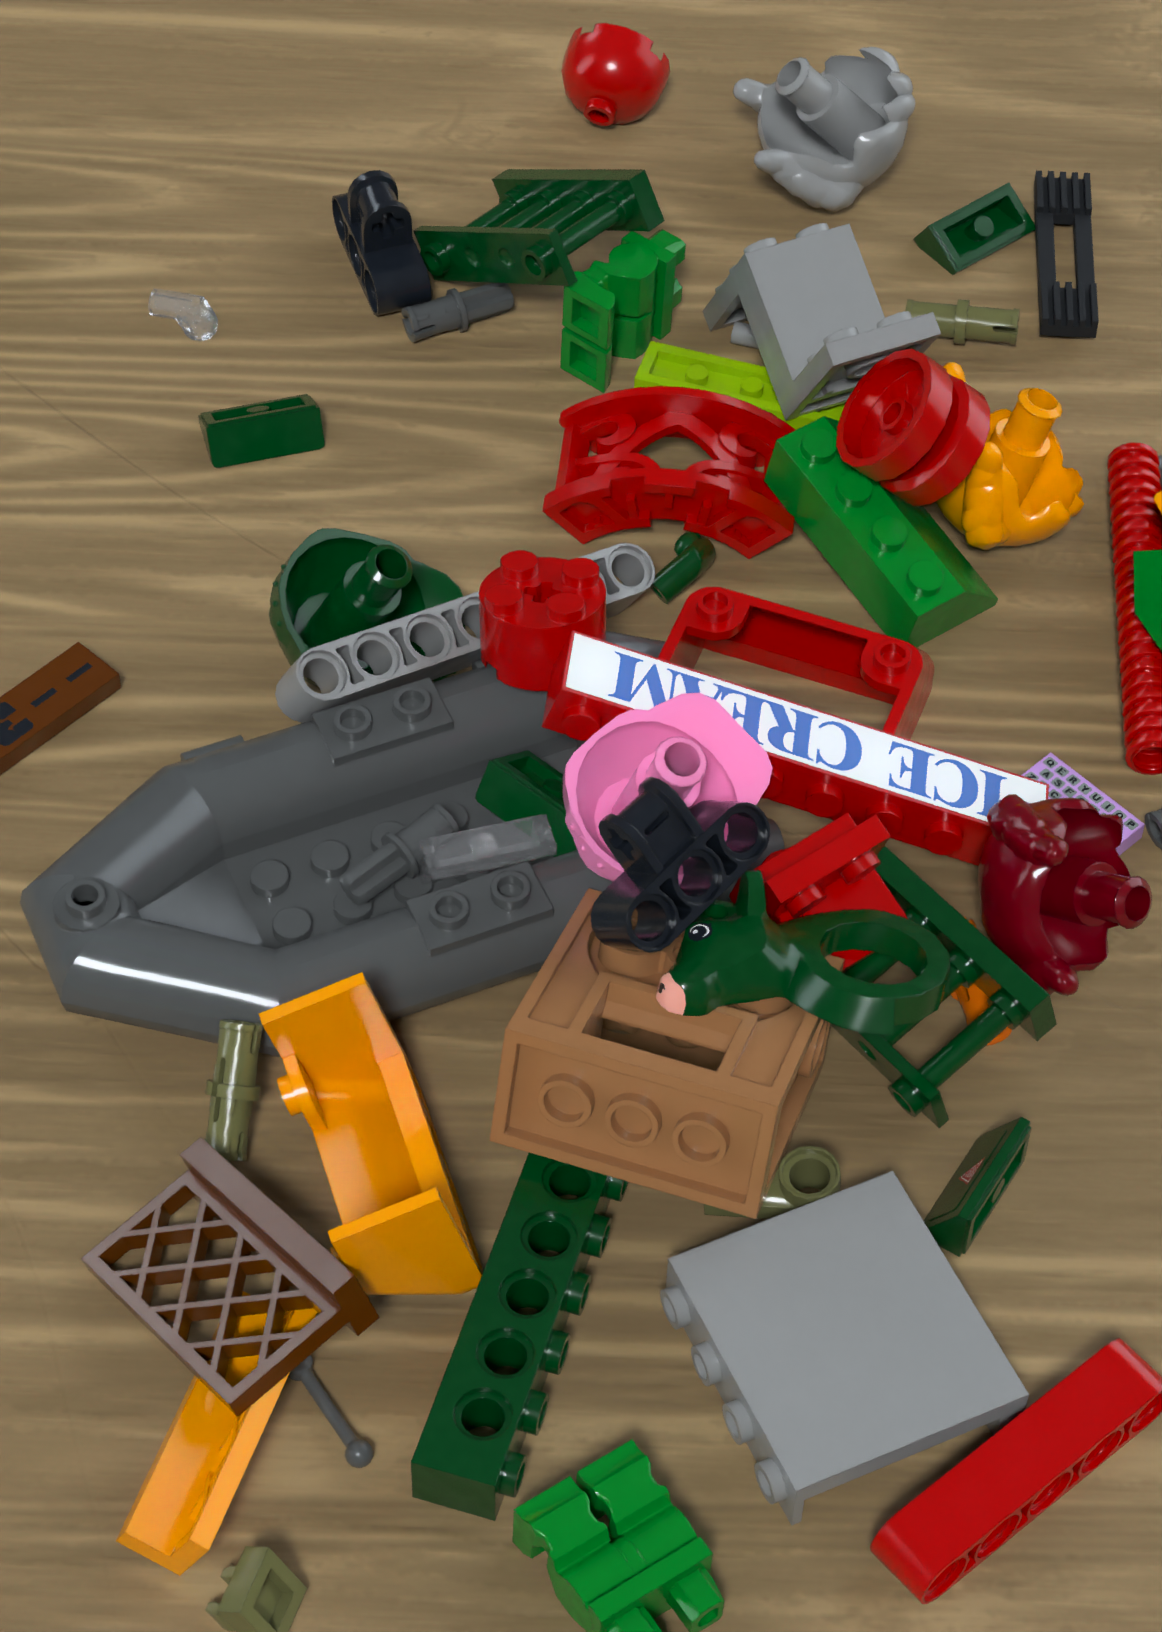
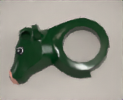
[656,870,950,1036]

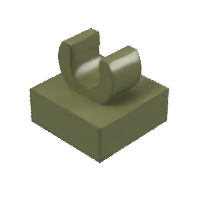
[205,1546,307,1632]

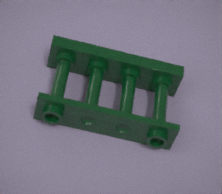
[413,169,665,286]
[831,845,1057,1128]

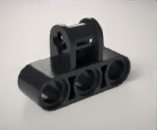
[332,170,432,316]
[591,777,770,953]

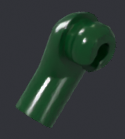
[650,532,716,604]

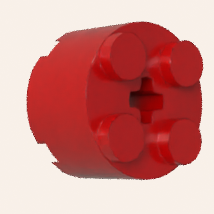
[479,550,606,691]

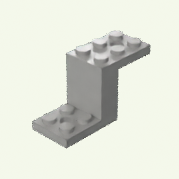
[703,223,941,421]

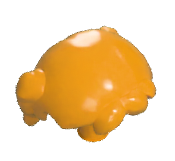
[936,362,1084,550]

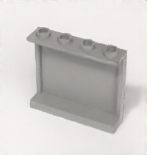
[660,1171,1029,1526]

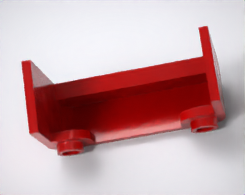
[658,587,934,739]

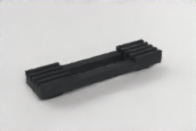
[1034,170,1099,338]

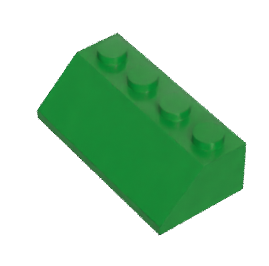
[764,416,998,647]

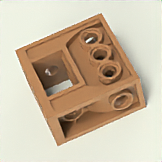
[489,888,845,1219]

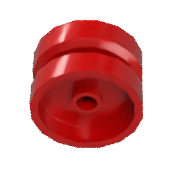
[836,348,990,506]

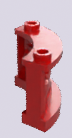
[542,386,795,559]

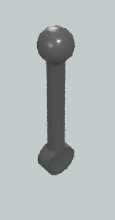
[288,1355,374,1468]

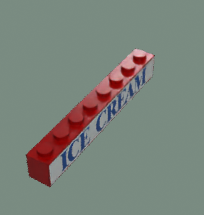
[541,630,1049,866]

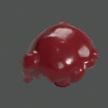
[978,794,1152,996]

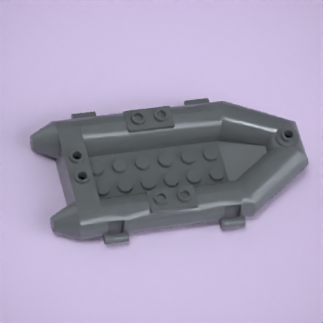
[20,631,785,1057]

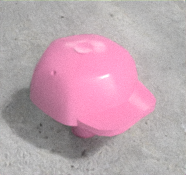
[563,693,773,886]

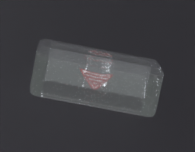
[420,814,557,885]

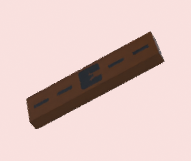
[0,642,121,775]

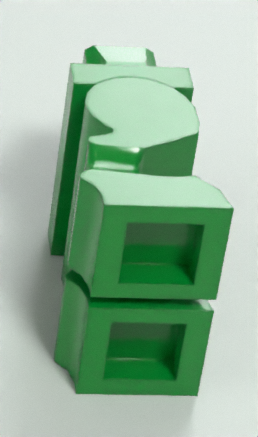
[560,229,686,393]
[512,1439,725,1632]

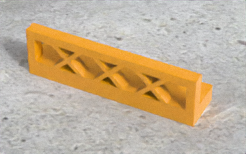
[116,1291,317,1576]

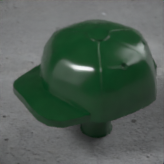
[269,528,465,686]

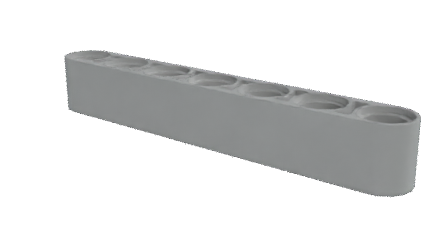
[275,543,655,723]

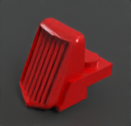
[729,812,908,972]

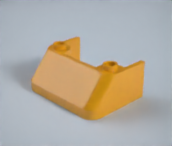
[259,972,484,1295]

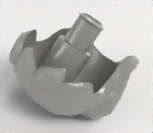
[733,47,916,211]

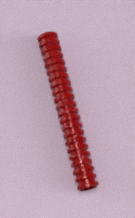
[1107,442,1162,775]

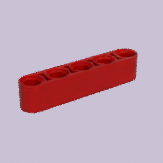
[870,1338,1162,1604]

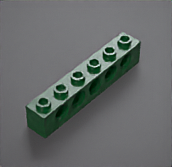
[411,1153,628,1521]

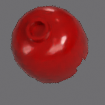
[561,23,670,126]

